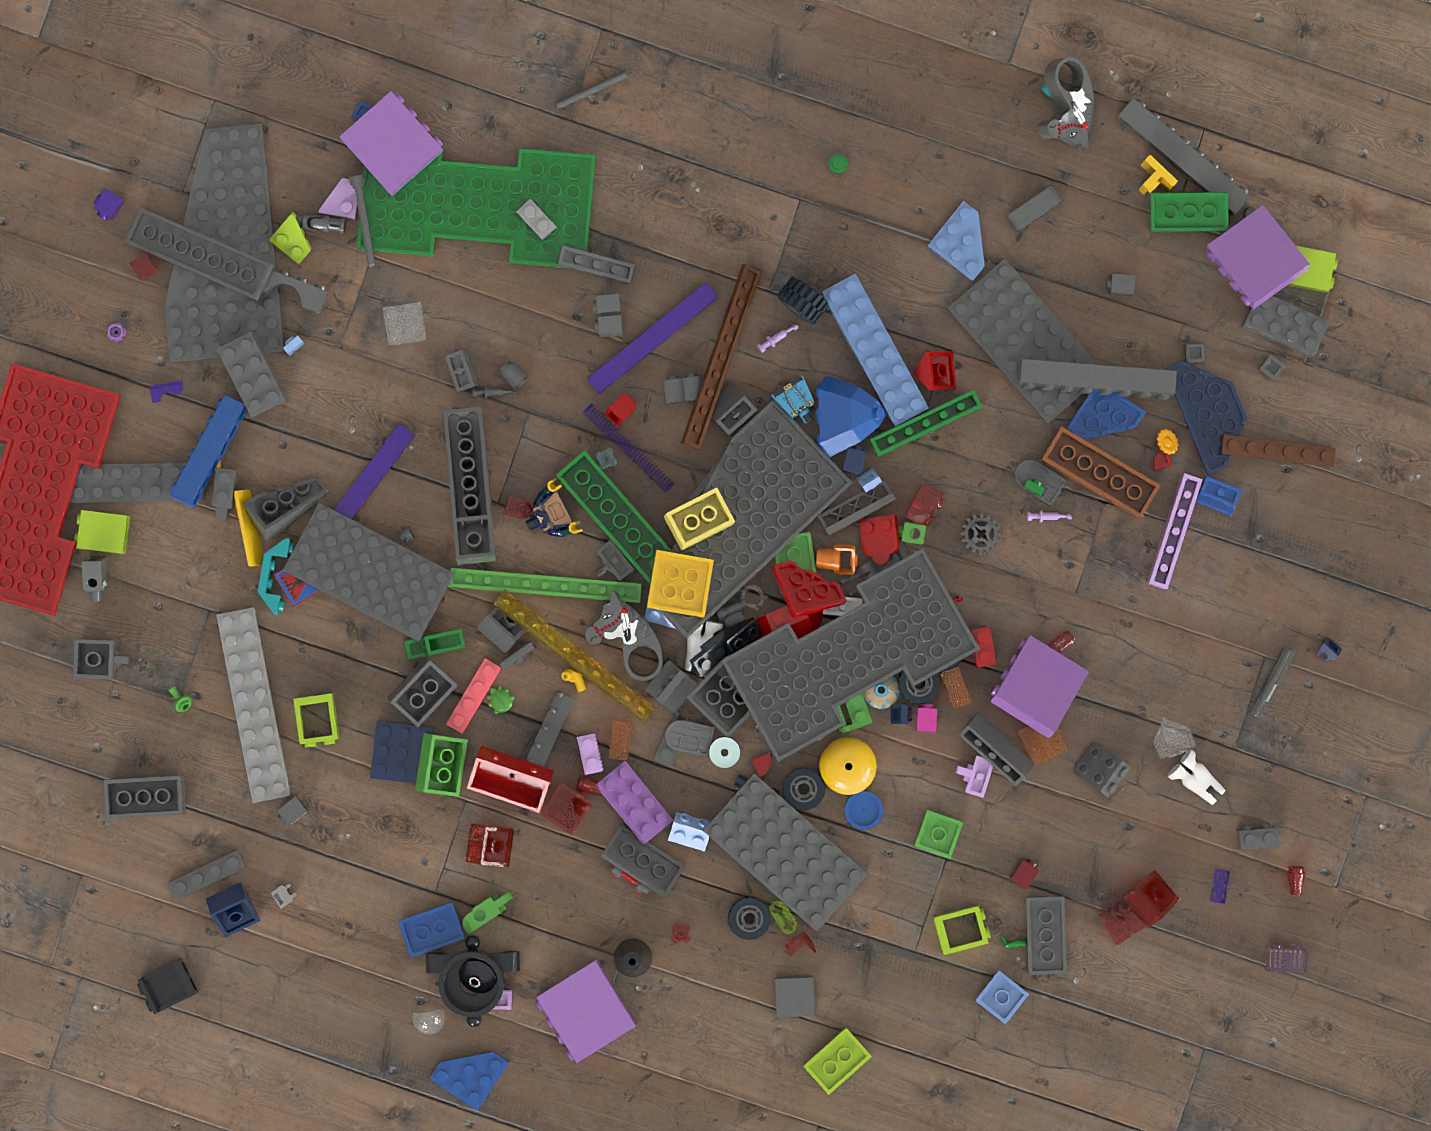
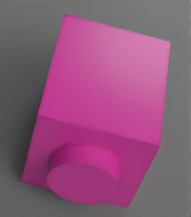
[916,704,937,732]

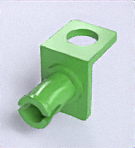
[898,522,926,545]

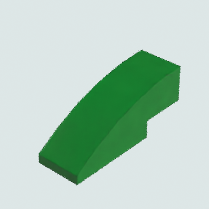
[403,629,466,660]

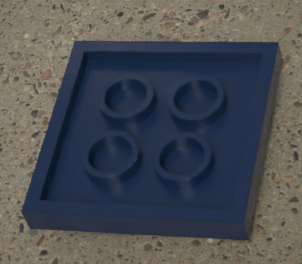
[370,721,435,783]

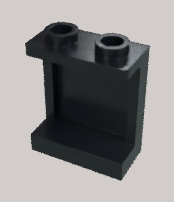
[137,958,199,1014]

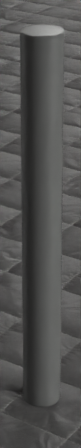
[555,71,628,110]

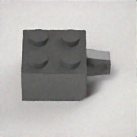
[73,639,130,679]

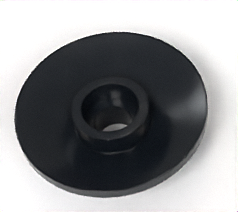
[459,960,496,993]

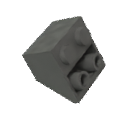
[711,383,757,437]

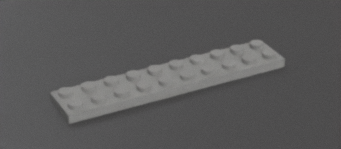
[216,607,291,803]

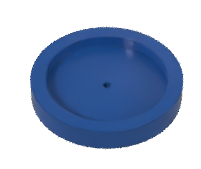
[845,791,883,830]

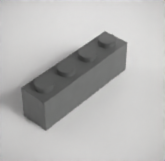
[959,713,1035,786]

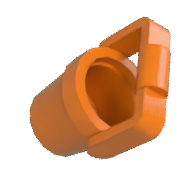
[816,545,858,575]

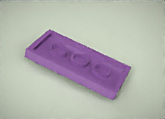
[595,761,673,845]

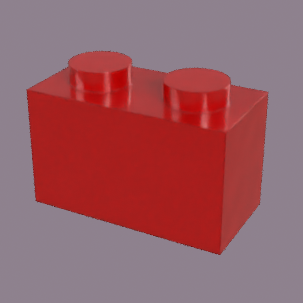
[970,626,997,668]

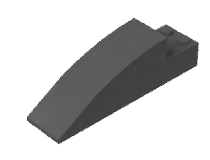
[443,407,496,565]

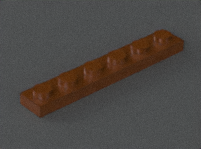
[1220,435,1336,467]

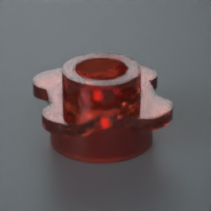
[671,924,691,943]

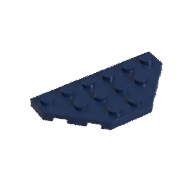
[1164,361,1247,475]

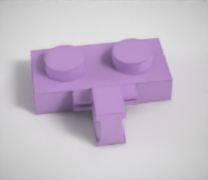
[955,755,993,798]

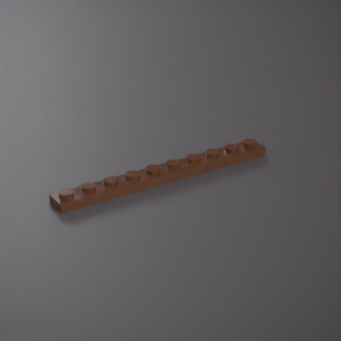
[681,264,762,450]

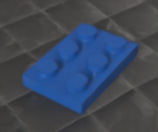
[398,902,465,958]

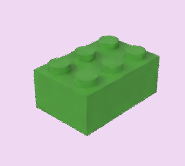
[415,733,468,797]

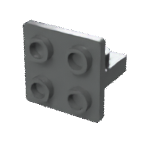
[645,661,698,713]

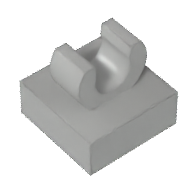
[271,884,297,909]

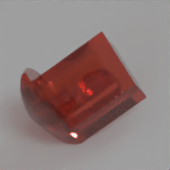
[503,495,532,520]
[785,932,816,957]

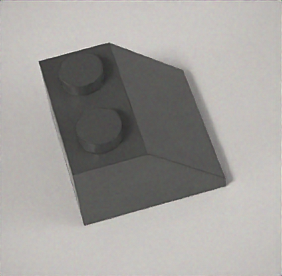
[477,596,535,654]

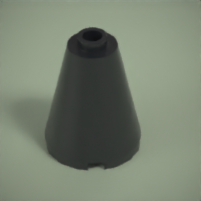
[614,939,652,977]

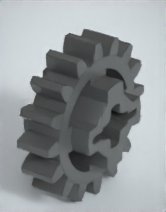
[960,513,1002,555]

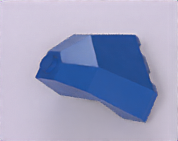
[816,376,887,457]

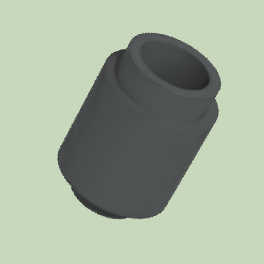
[500,361,528,389]

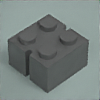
[593,294,623,338]

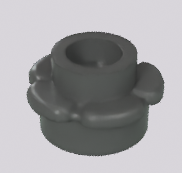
[399,526,415,544]

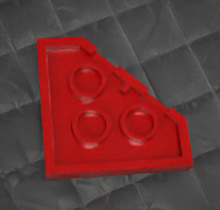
[772,561,847,618]

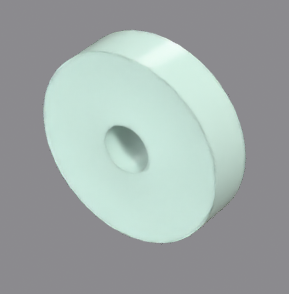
[709,737,740,768]

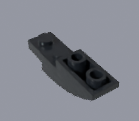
[689,617,762,677]

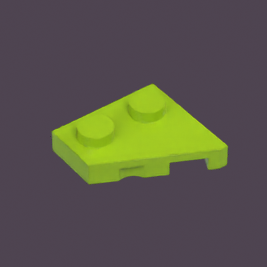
[269,212,312,264]

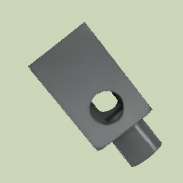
[82,556,107,602]

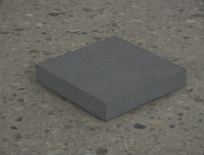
[775,977,815,1018]

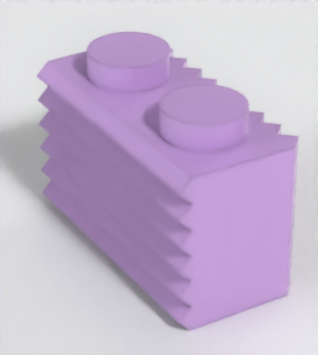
[577,733,604,775]

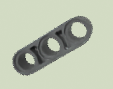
[1007,185,1063,232]

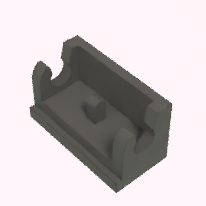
[445,350,480,392]

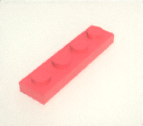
[446,658,501,734]

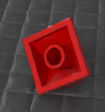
[913,351,957,390]

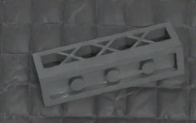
[817,480,896,536]

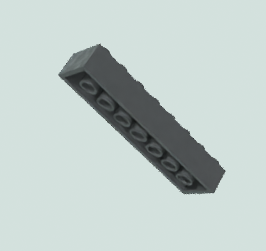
[1017,359,1177,400]

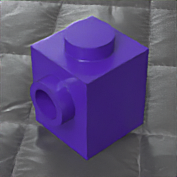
[94,188,125,220]

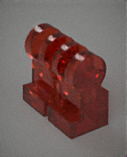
[1098,896,1148,945]

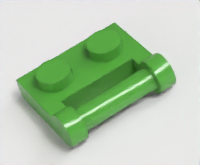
[836,693,872,734]

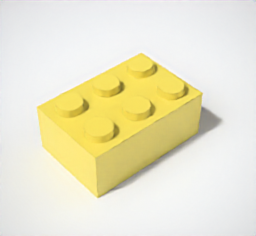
[664,488,735,551]

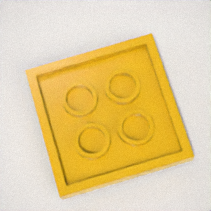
[647,550,714,618]

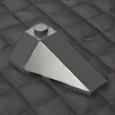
[243,477,329,541]

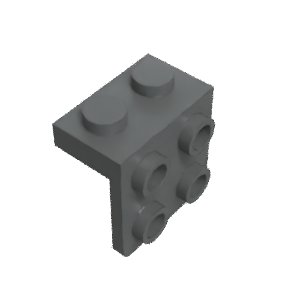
[1073,742,1130,797]

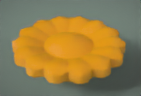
[1156,429,1179,455]

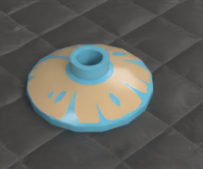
[862,676,900,709]

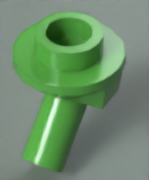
[168,686,192,712]

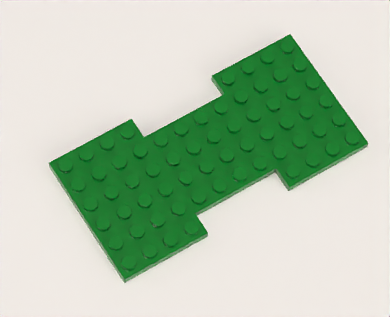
[357,142,596,269]

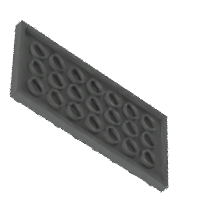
[947,259,1098,424]
[283,503,455,642]
[703,772,868,931]

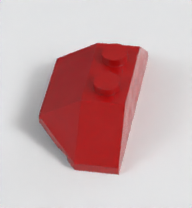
[755,605,824,641]

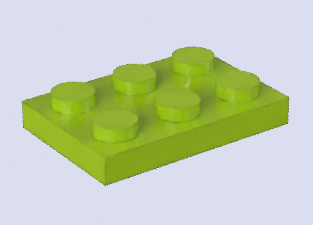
[803,1027,872,1095]

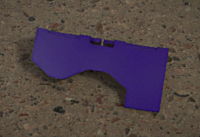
[148,381,183,403]
[1210,869,1230,905]

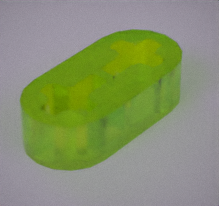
[770,900,797,934]

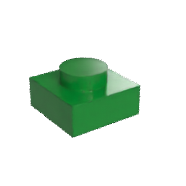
[1023,478,1044,496]

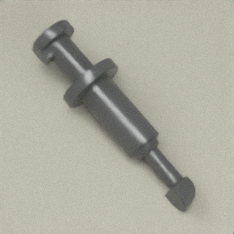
[472,386,518,399]

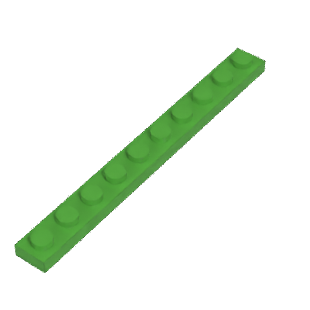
[449,568,642,603]

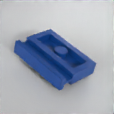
[1196,476,1242,516]

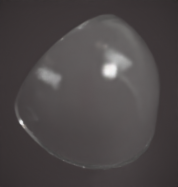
[411,1008,445,1035]

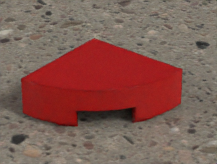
[1153,450,1173,472]
[752,753,771,778]

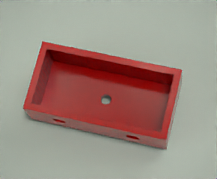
[467,746,554,813]

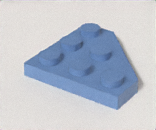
[928,201,985,282]

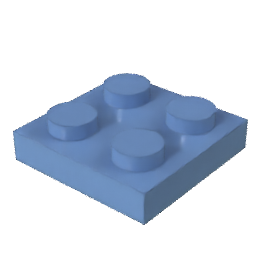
[975,970,1029,1024]

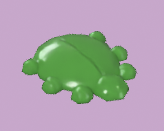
[487,685,515,714]

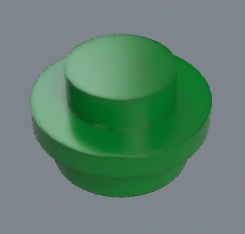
[829,154,848,173]

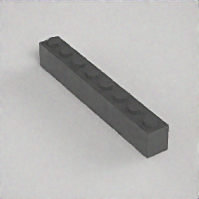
[1117,98,1250,216]

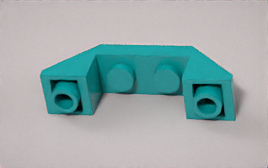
[258,538,294,615]

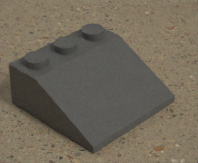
[686,656,750,737]

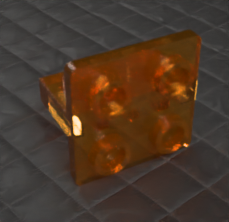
[1018,726,1068,766]

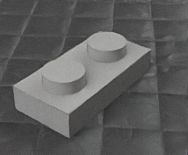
[516,199,557,240]

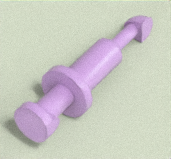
[757,324,798,353]
[1027,510,1072,523]

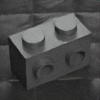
[1236,824,1280,850]

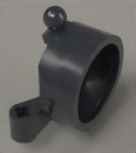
[426,935,520,1027]

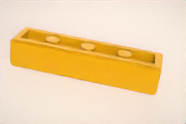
[233,490,264,567]

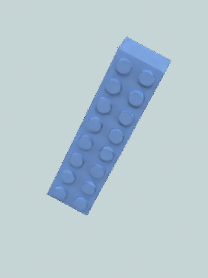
[821,274,929,428]

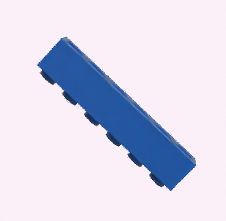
[170,395,248,509]

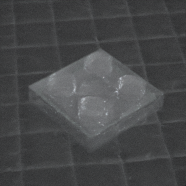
[383,302,427,346]

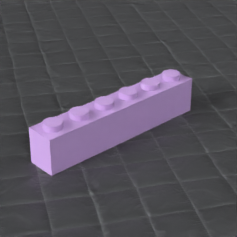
[1146,473,1203,590]

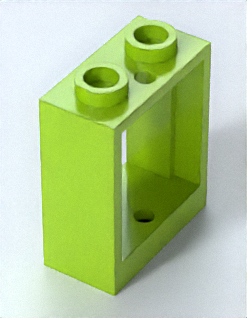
[293,693,340,748]
[933,905,991,955]

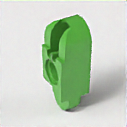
[463,891,514,935]

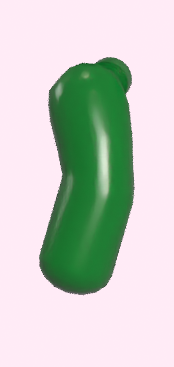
[1000,935,1027,948]

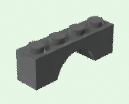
[262,270,329,315]

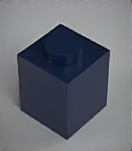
[842,445,867,475]

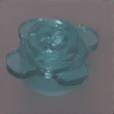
[596,448,618,470]

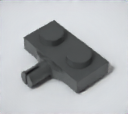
[595,539,635,581]

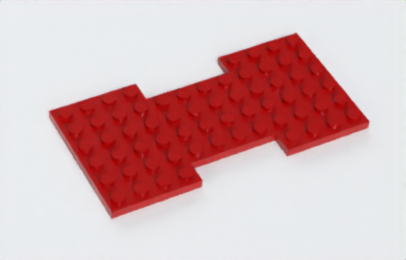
[0,363,121,616]

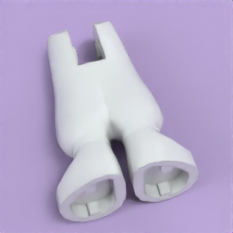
[685,620,723,671]
[1167,749,1226,805]

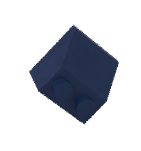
[206,882,260,937]

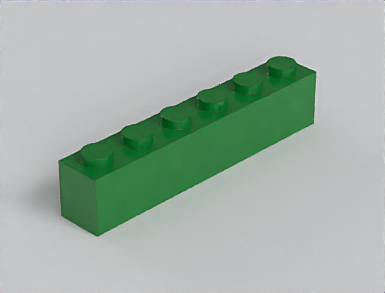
[869,390,982,458]

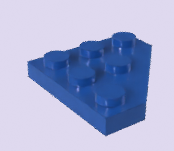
[1066,391,1146,439]
[429,1051,509,1111]

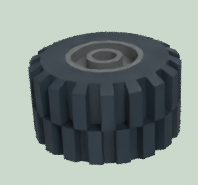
[777,277,829,324]

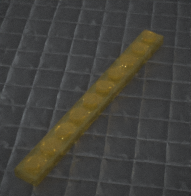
[493,589,655,723]

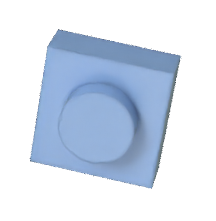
[283,336,305,355]
[856,468,882,492]

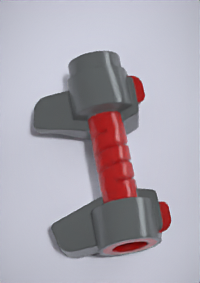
[611,866,651,895]

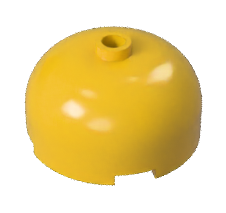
[819,737,877,795]

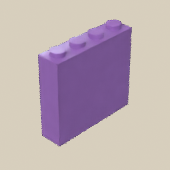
[340,91,443,196]
[1206,205,1310,309]
[990,635,1089,738]
[535,959,636,1063]

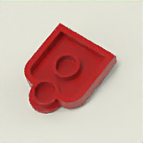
[859,515,900,565]

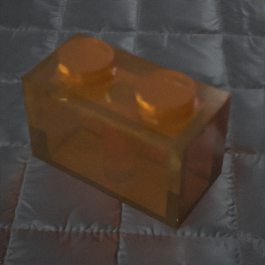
[939,666,972,709]

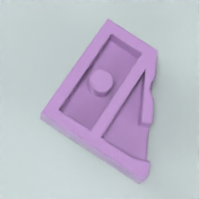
[318,178,358,220]

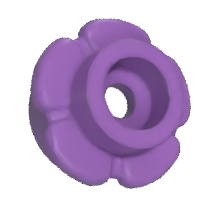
[107,323,126,342]

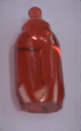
[1049,631,1075,653]

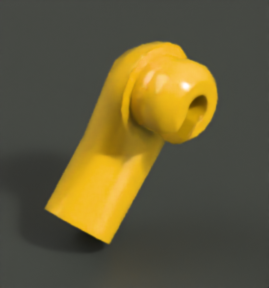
[561,669,586,692]

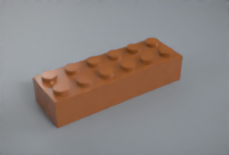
[1040,426,1161,519]

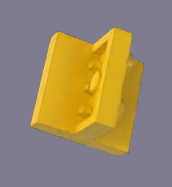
[1138,155,1178,195]

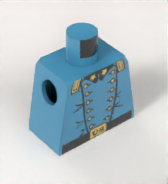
[771,375,815,424]

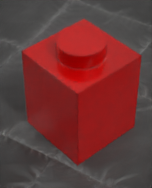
[604,393,638,427]

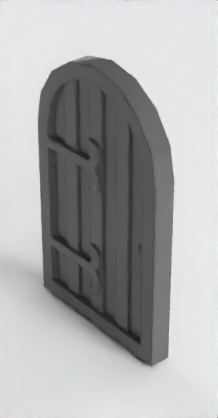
[1015,460,1067,507]
[664,720,715,757]

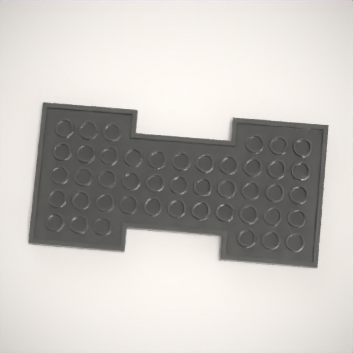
[721,549,980,762]

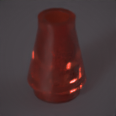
[576,775,603,795]
[1287,866,1306,895]

